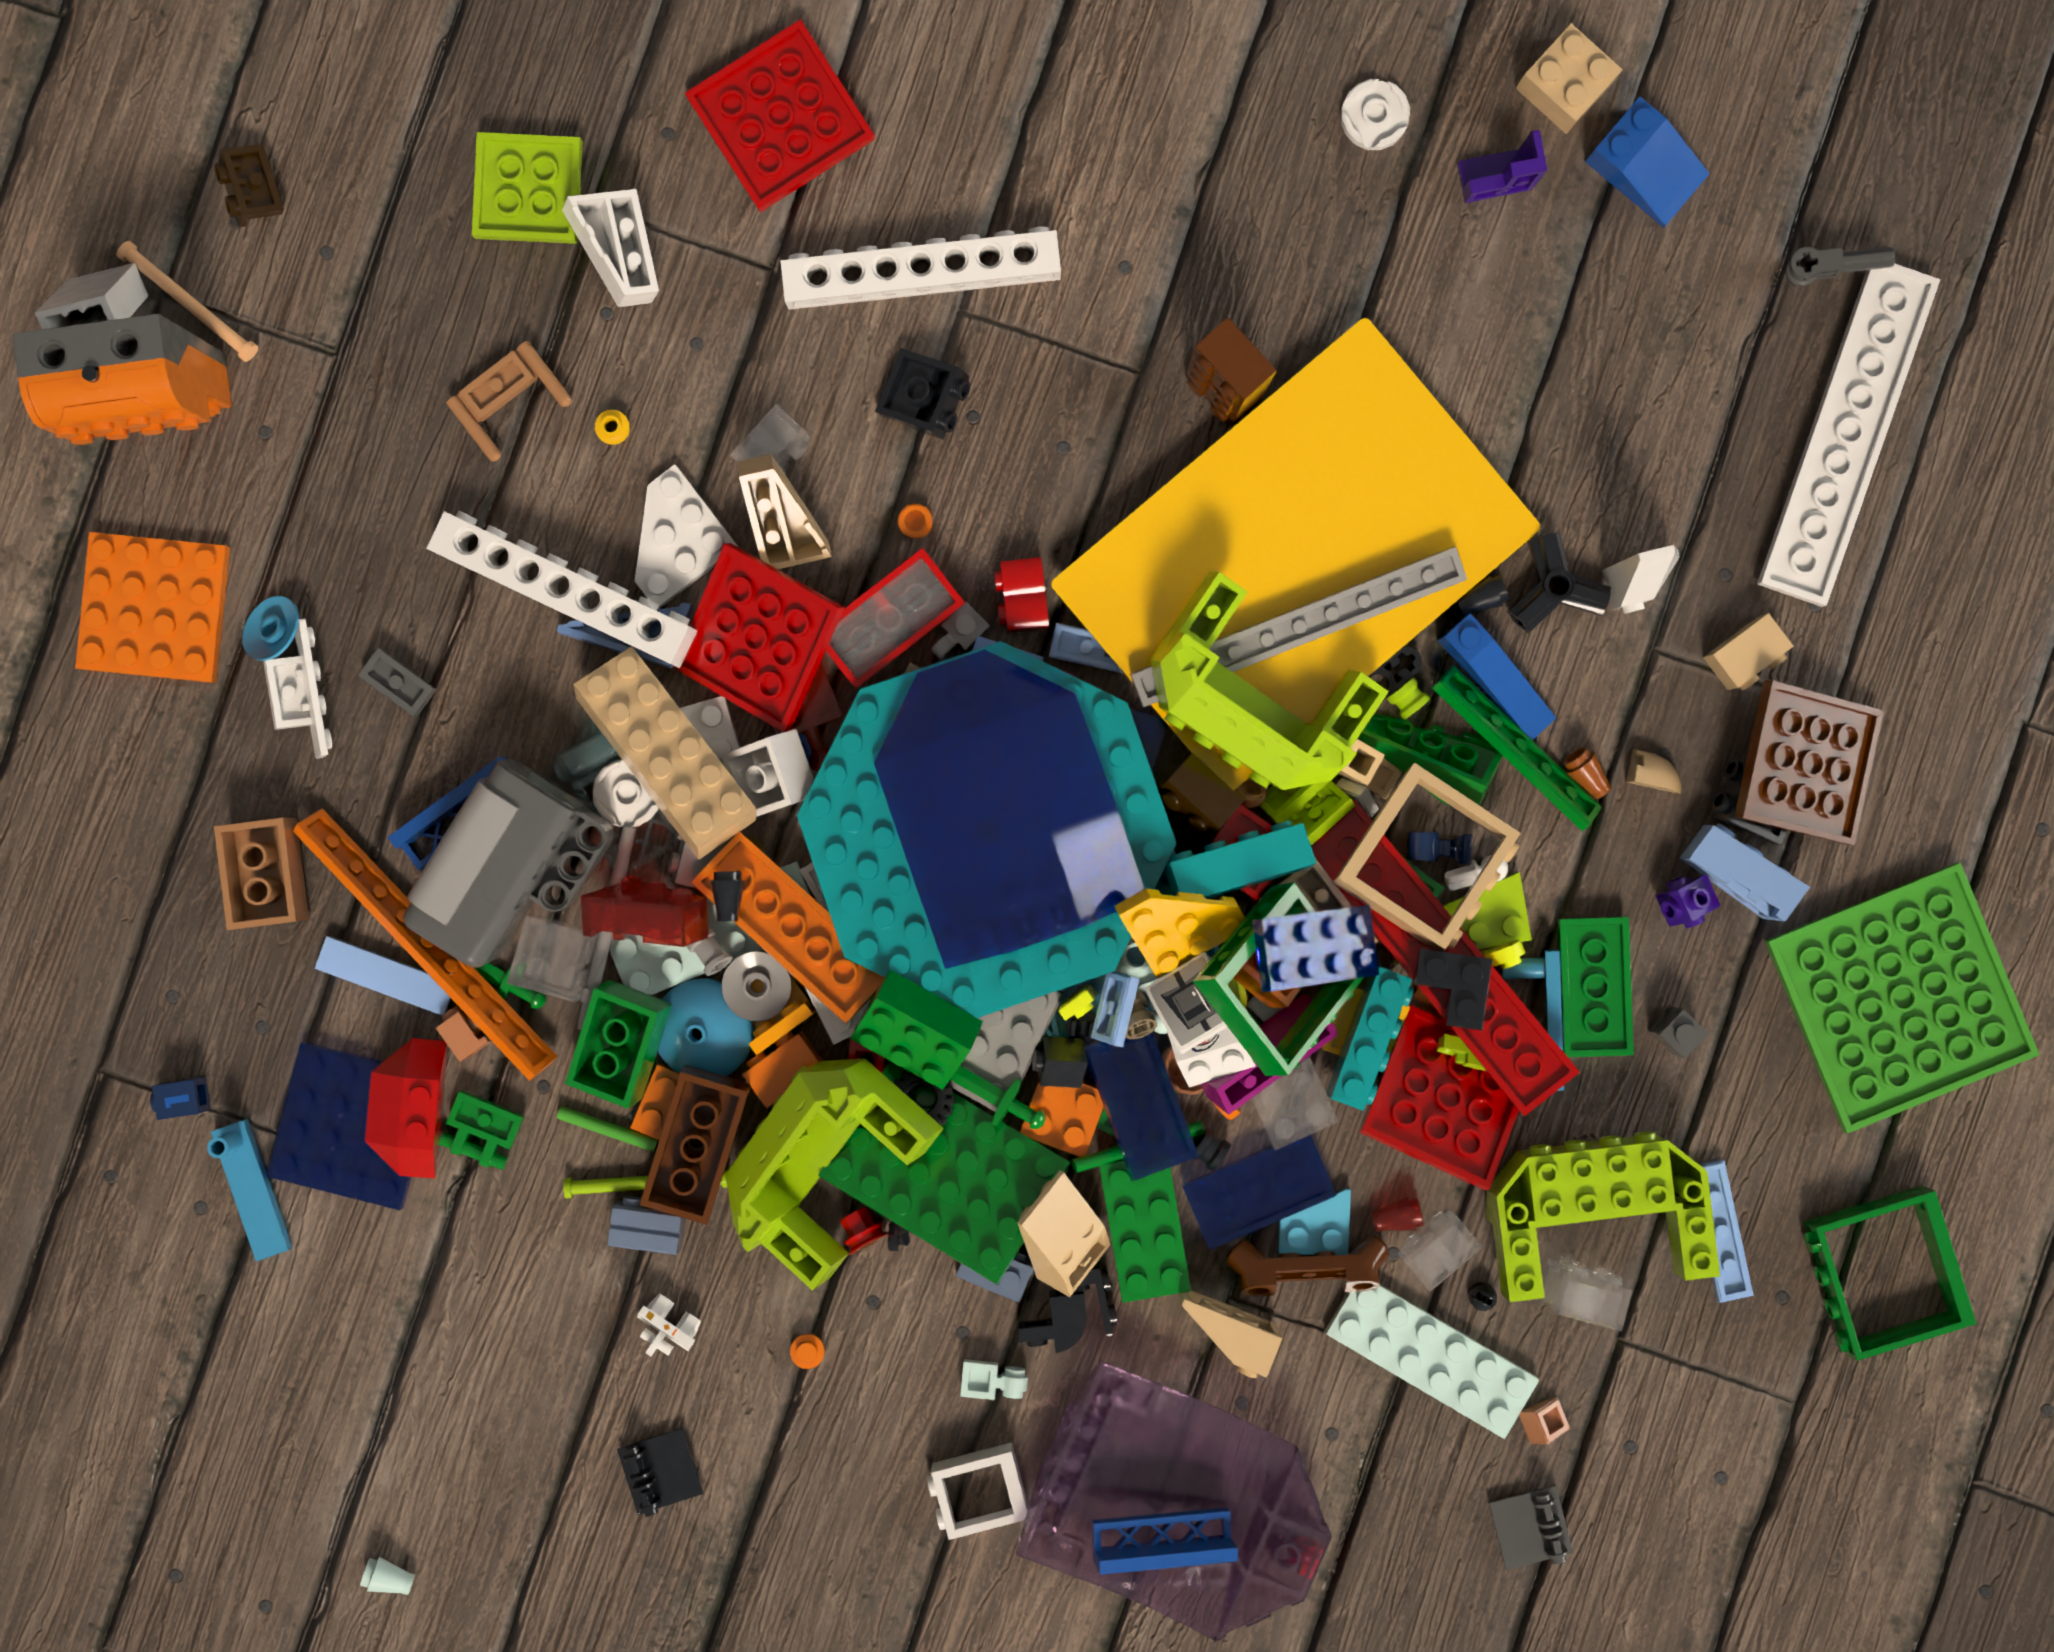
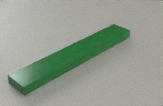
[1432,665,1602,831]

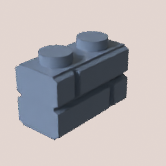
[608,1196,685,1255]

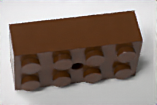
[1186,317,1277,426]
[640,1064,751,1225]

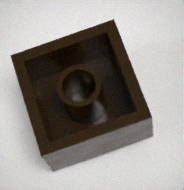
[1158,753,1244,850]

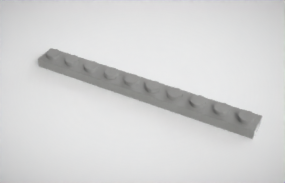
[1130,547,1467,707]

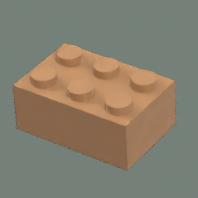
[214,818,309,930]

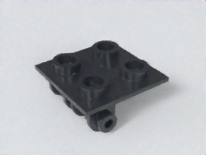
[617,1428,704,1517]

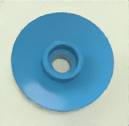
[242,596,299,661]

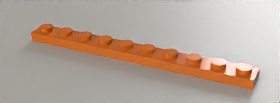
[293,808,558,1081]

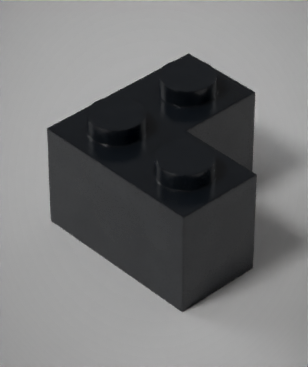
[1414,949,1492,1031]

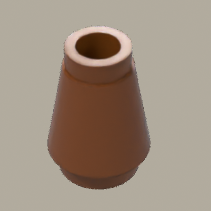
[1563,747,1612,799]

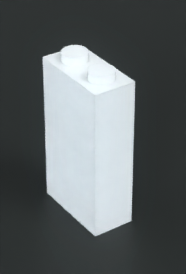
[35,263,148,330]

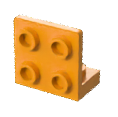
[749,973,816,1055]

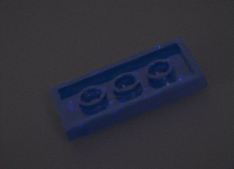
[1252,905,1379,992]
[1085,1032,1199,1181]
[1182,1131,1337,1250]

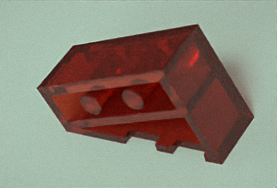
[581,876,708,947]

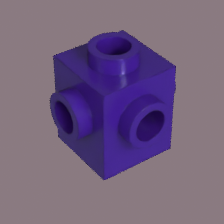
[1655,874,1721,928]

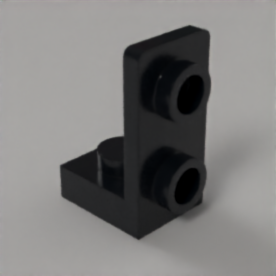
[1074,1262,1118,1337]

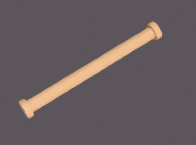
[116,241,258,362]

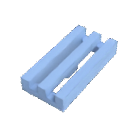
[1091,971,1140,1047]

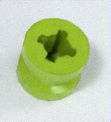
[1386,677,1431,720]

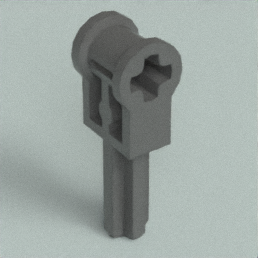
[1786,247,1895,287]

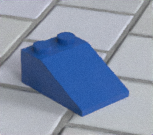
[1585,97,1710,228]

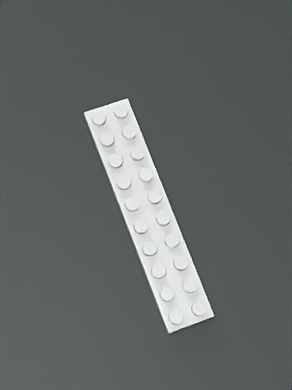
[1757,263,1940,607]

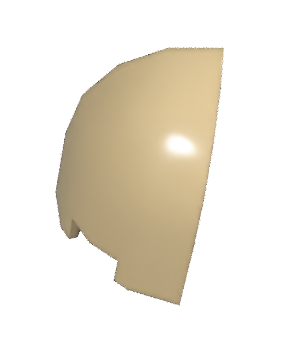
[1626,749,1681,794]

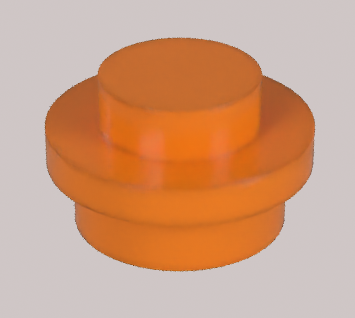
[790,1333,825,1369]

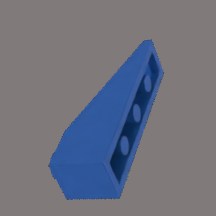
[1437,614,1556,740]

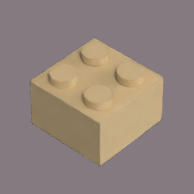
[1516,23,1623,134]

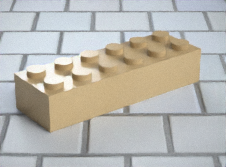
[573,646,756,860]

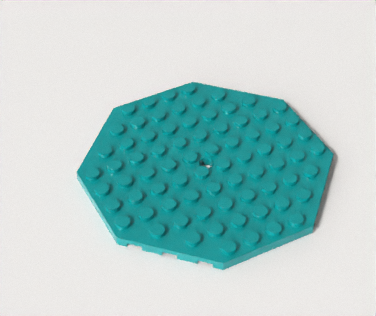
[797,641,1177,1018]

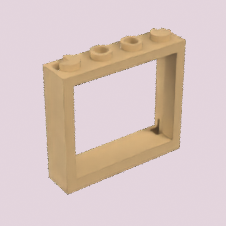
[1332,763,1521,952]

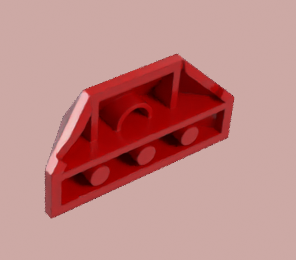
[365,1038,448,1179]

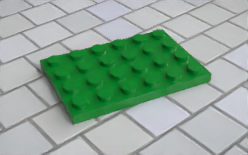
[818,1061,1070,1286]

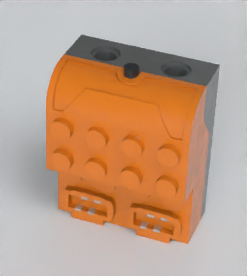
[12,314,232,445]

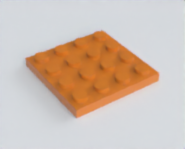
[75,532,230,683]

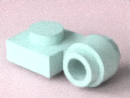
[960,1359,1028,1400]

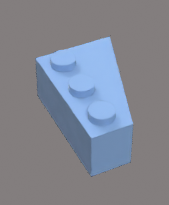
[1679,824,1810,921]

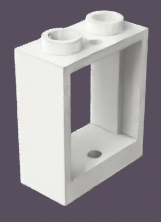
[927,1442,1030,1540]

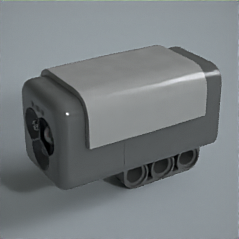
[403,759,614,967]

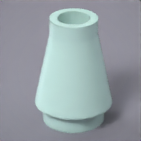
[360,1557,415,1595]

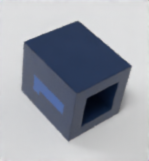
[150,1076,211,1120]

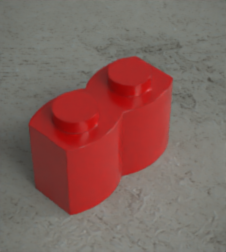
[994,557,1049,633]

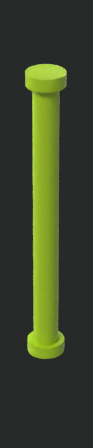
[563,1167,730,1199]

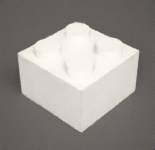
[721,729,814,817]

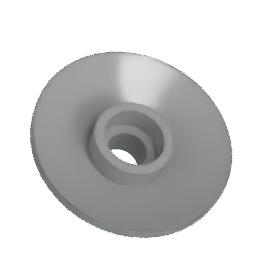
[722,952,792,1021]

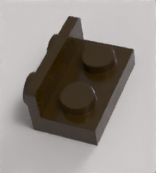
[214,144,284,227]

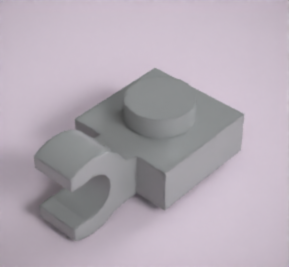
[931,602,990,660]

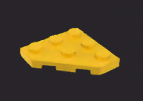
[1114,889,1245,978]

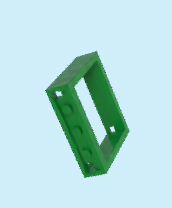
[1193,882,1364,1076]
[1804,1186,1977,1361]

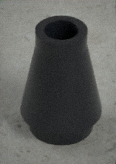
[1456,574,1510,617]
[710,872,745,921]

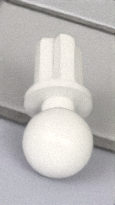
[1444,855,1508,891]

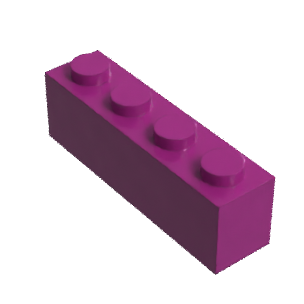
[1201,994,1338,1115]

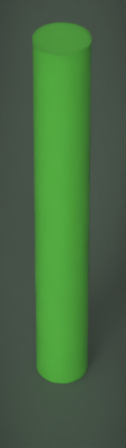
[557,1106,659,1152]

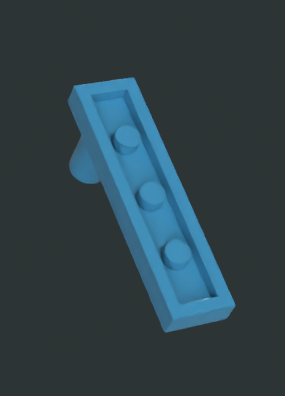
[1502,949,1564,1091]
[207,1119,293,1261]

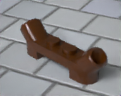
[1226,1235,1389,1296]

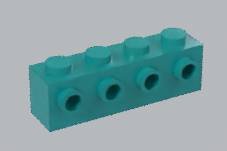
[1164,821,1316,899]
[1325,965,1414,1111]

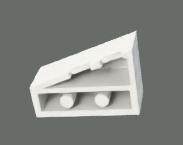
[562,189,659,307]

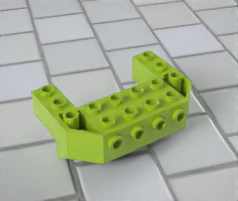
[1151,571,1389,790]
[725,1058,944,1291]
[1486,1131,1720,1302]

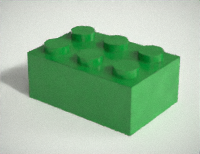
[850,970,983,1090]
[565,980,672,1109]

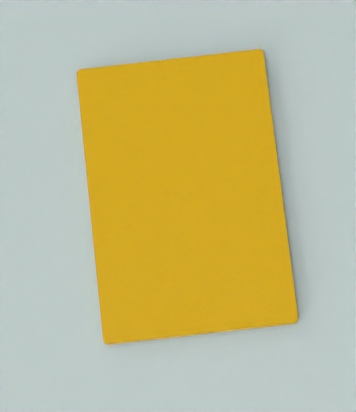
[1051,318,1540,790]

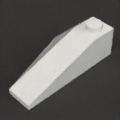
[1602,545,1680,614]

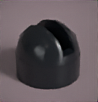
[1468,1282,1497,1311]

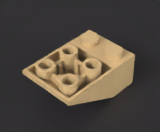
[1018,1170,1110,1297]

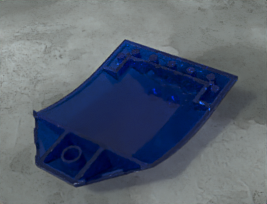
[874,649,1145,969]

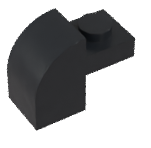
[1018,1290,1087,1353]

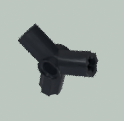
[1507,532,1611,633]

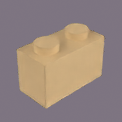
[1703,613,1794,690]

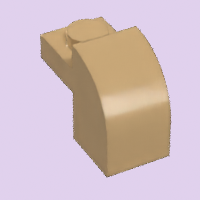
[1338,739,1402,800]

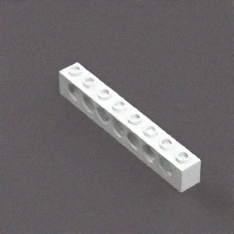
[780,227,1061,310]
[426,510,697,668]

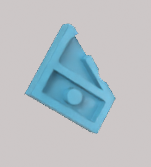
[1277,1188,1351,1255]

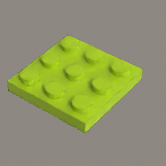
[472,132,583,244]

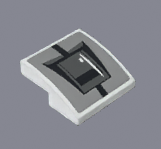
[1145,952,1227,1054]

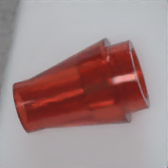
[1371,1197,1424,1232]

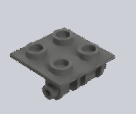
[1489,1485,1573,1570]

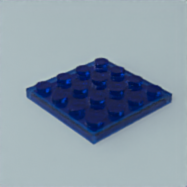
[267,1042,412,1210]

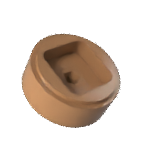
[1234,778,1268,808]

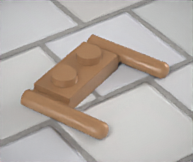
[446,341,572,462]

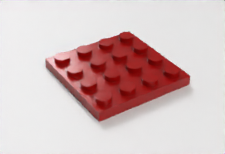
[684,19,875,213]
[673,543,845,732]
[1359,1005,1519,1191]

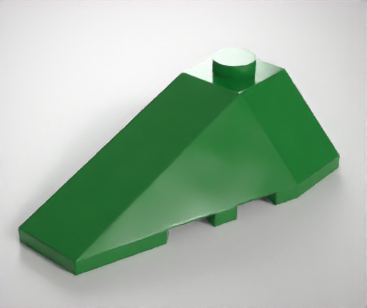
[1358,713,1503,806]

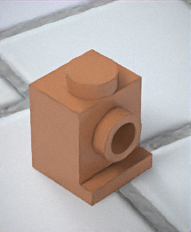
[436,1005,492,1062]

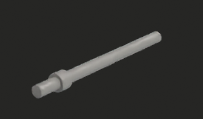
[577,826,637,1030]

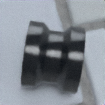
[1189,1128,1231,1172]

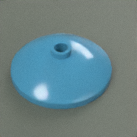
[658,978,755,1076]

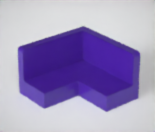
[1457,129,1547,203]

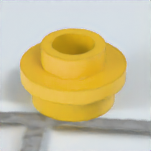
[595,410,630,445]

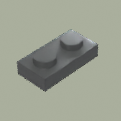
[358,648,437,717]

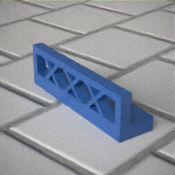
[388,756,509,871]
[1092,1507,1238,1575]

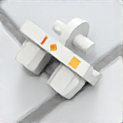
[637,1293,701,1357]

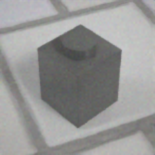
[1649,1006,1709,1059]

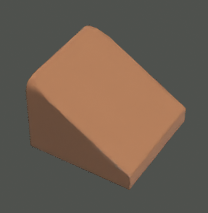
[1519,1397,1570,1445]

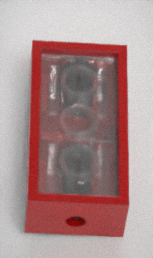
[826,548,965,689]

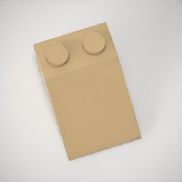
[1178,1290,1283,1378]

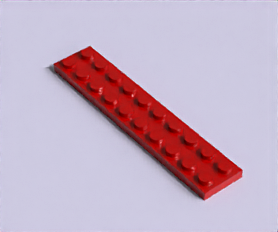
[1311,799,1580,1116]

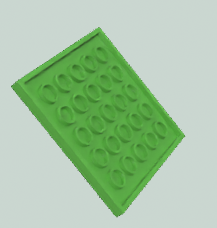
[1764,863,2040,1134]

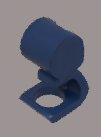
[1406,832,1473,865]

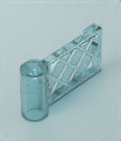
[553,731,681,873]

